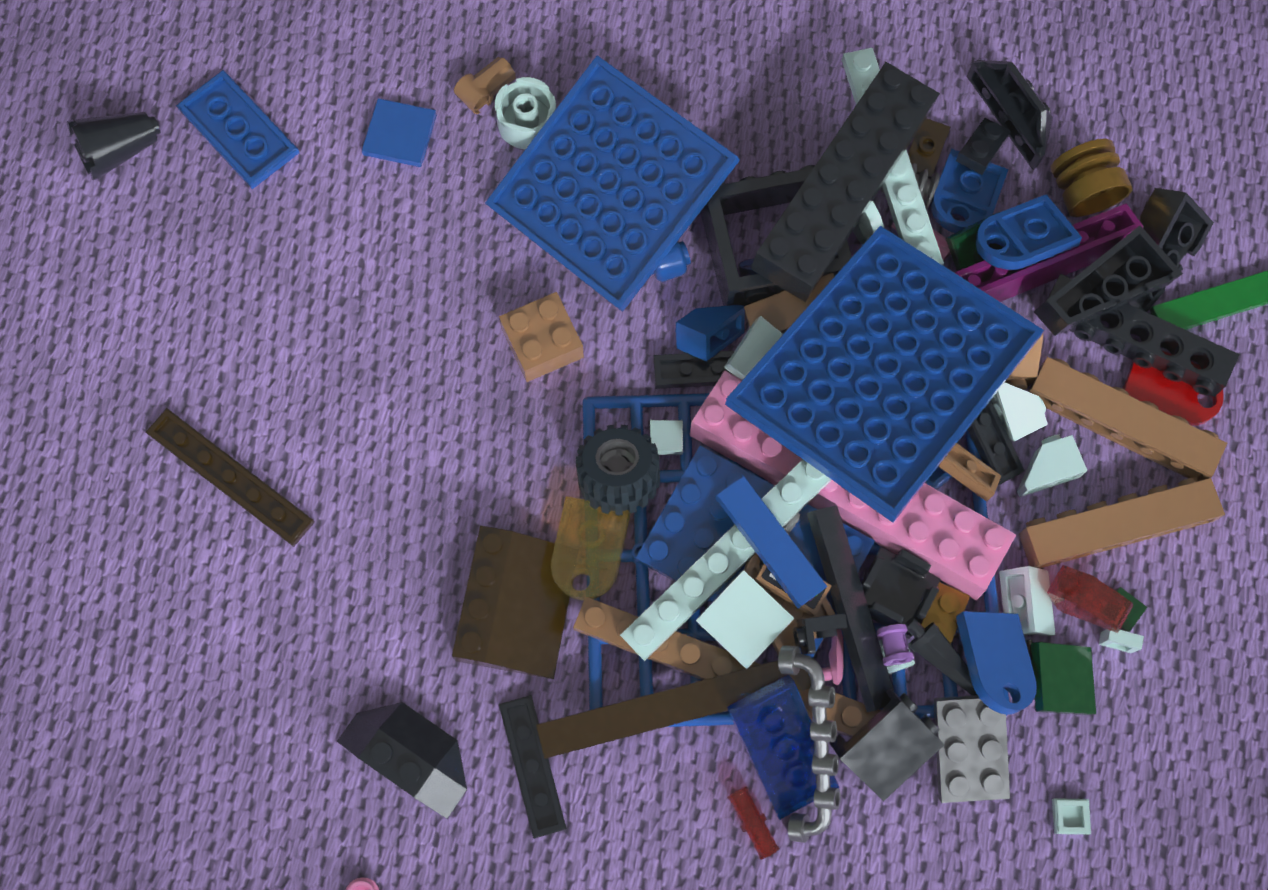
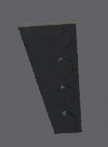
[1034,226,1183,336]

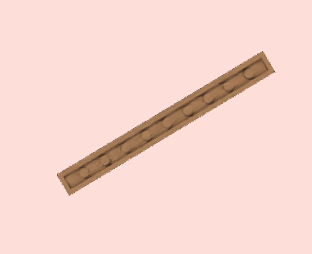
[573,597,881,738]

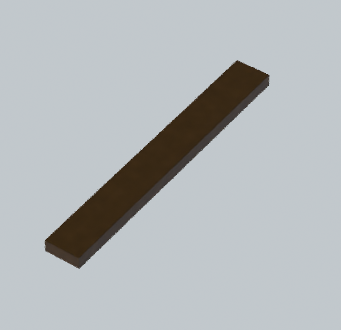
[536,660,811,759]

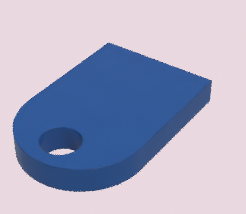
[930,148,1009,233]
[976,194,1082,270]
[956,611,1036,715]

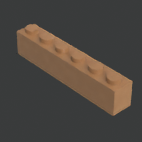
[1028,357,1228,481]
[1019,477,1225,568]

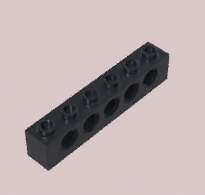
[1047,274,1240,397]

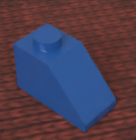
[675,305,745,361]

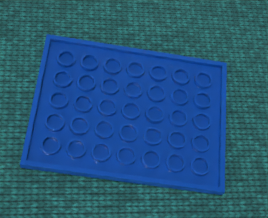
[725,226,1044,523]

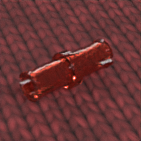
[727,786,780,860]

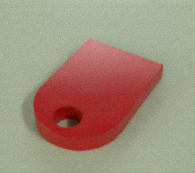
[1123,350,1224,426]

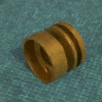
[1051,139,1132,218]

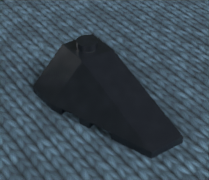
[1128,188,1214,312]

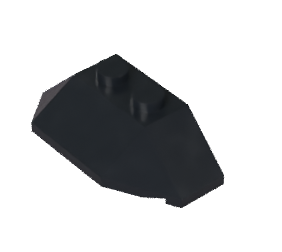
[966,60,1053,170]
[337,702,467,819]

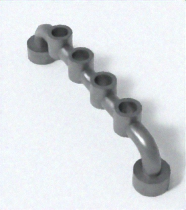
[778,646,841,843]

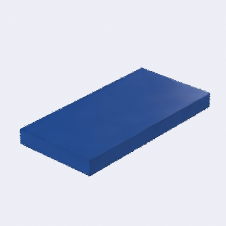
[176,70,300,189]

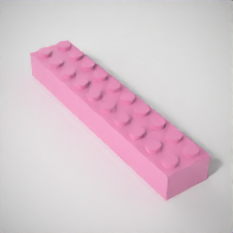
[690,371,1016,601]

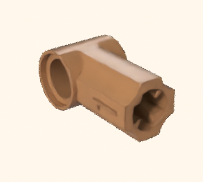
[454,56,516,114]

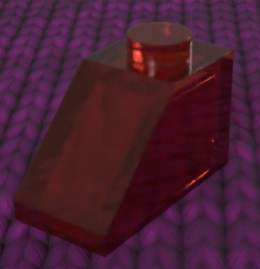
[1047,565,1133,633]

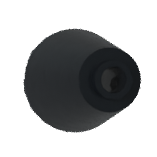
[67,112,161,180]

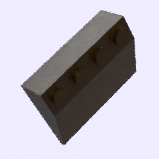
[452,525,579,680]

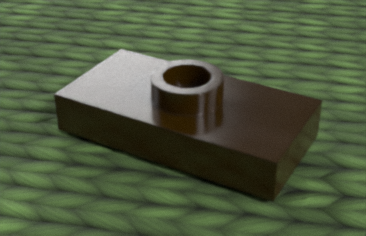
[908,118,951,179]

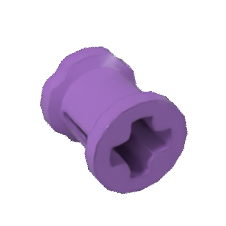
[876,624,914,666]

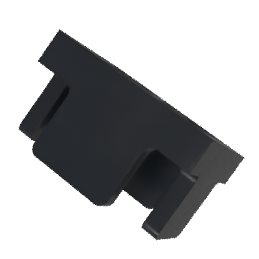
[861,547,941,639]

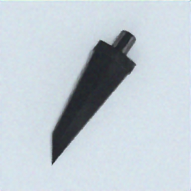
[905,617,977,696]

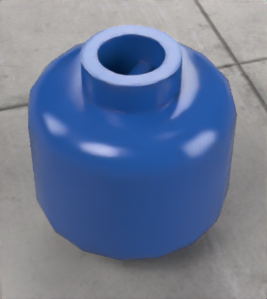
[652,241,691,282]

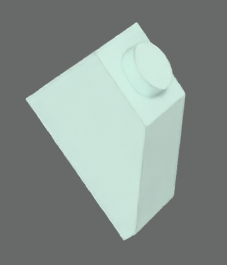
[991,383,1048,441]
[1017,435,1087,497]

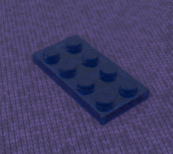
[727,674,840,820]

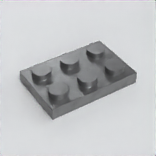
[934,695,1010,803]

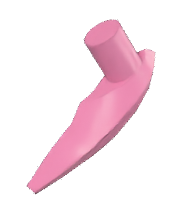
[822,629,844,685]

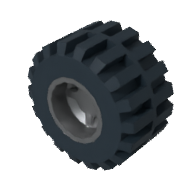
[576,424,660,515]

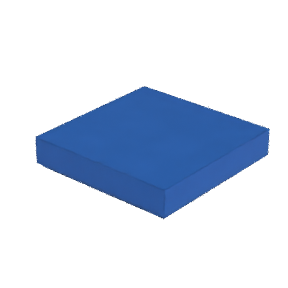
[362,98,437,167]

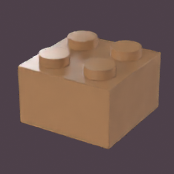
[499,292,584,382]

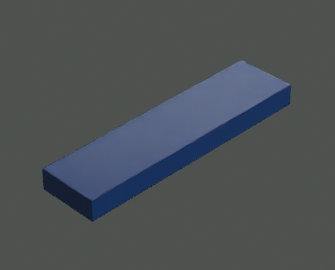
[715,476,828,609]

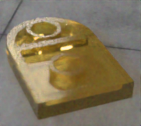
[551,496,630,600]

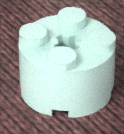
[495,77,556,149]

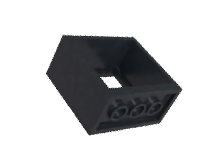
[701,165,852,306]

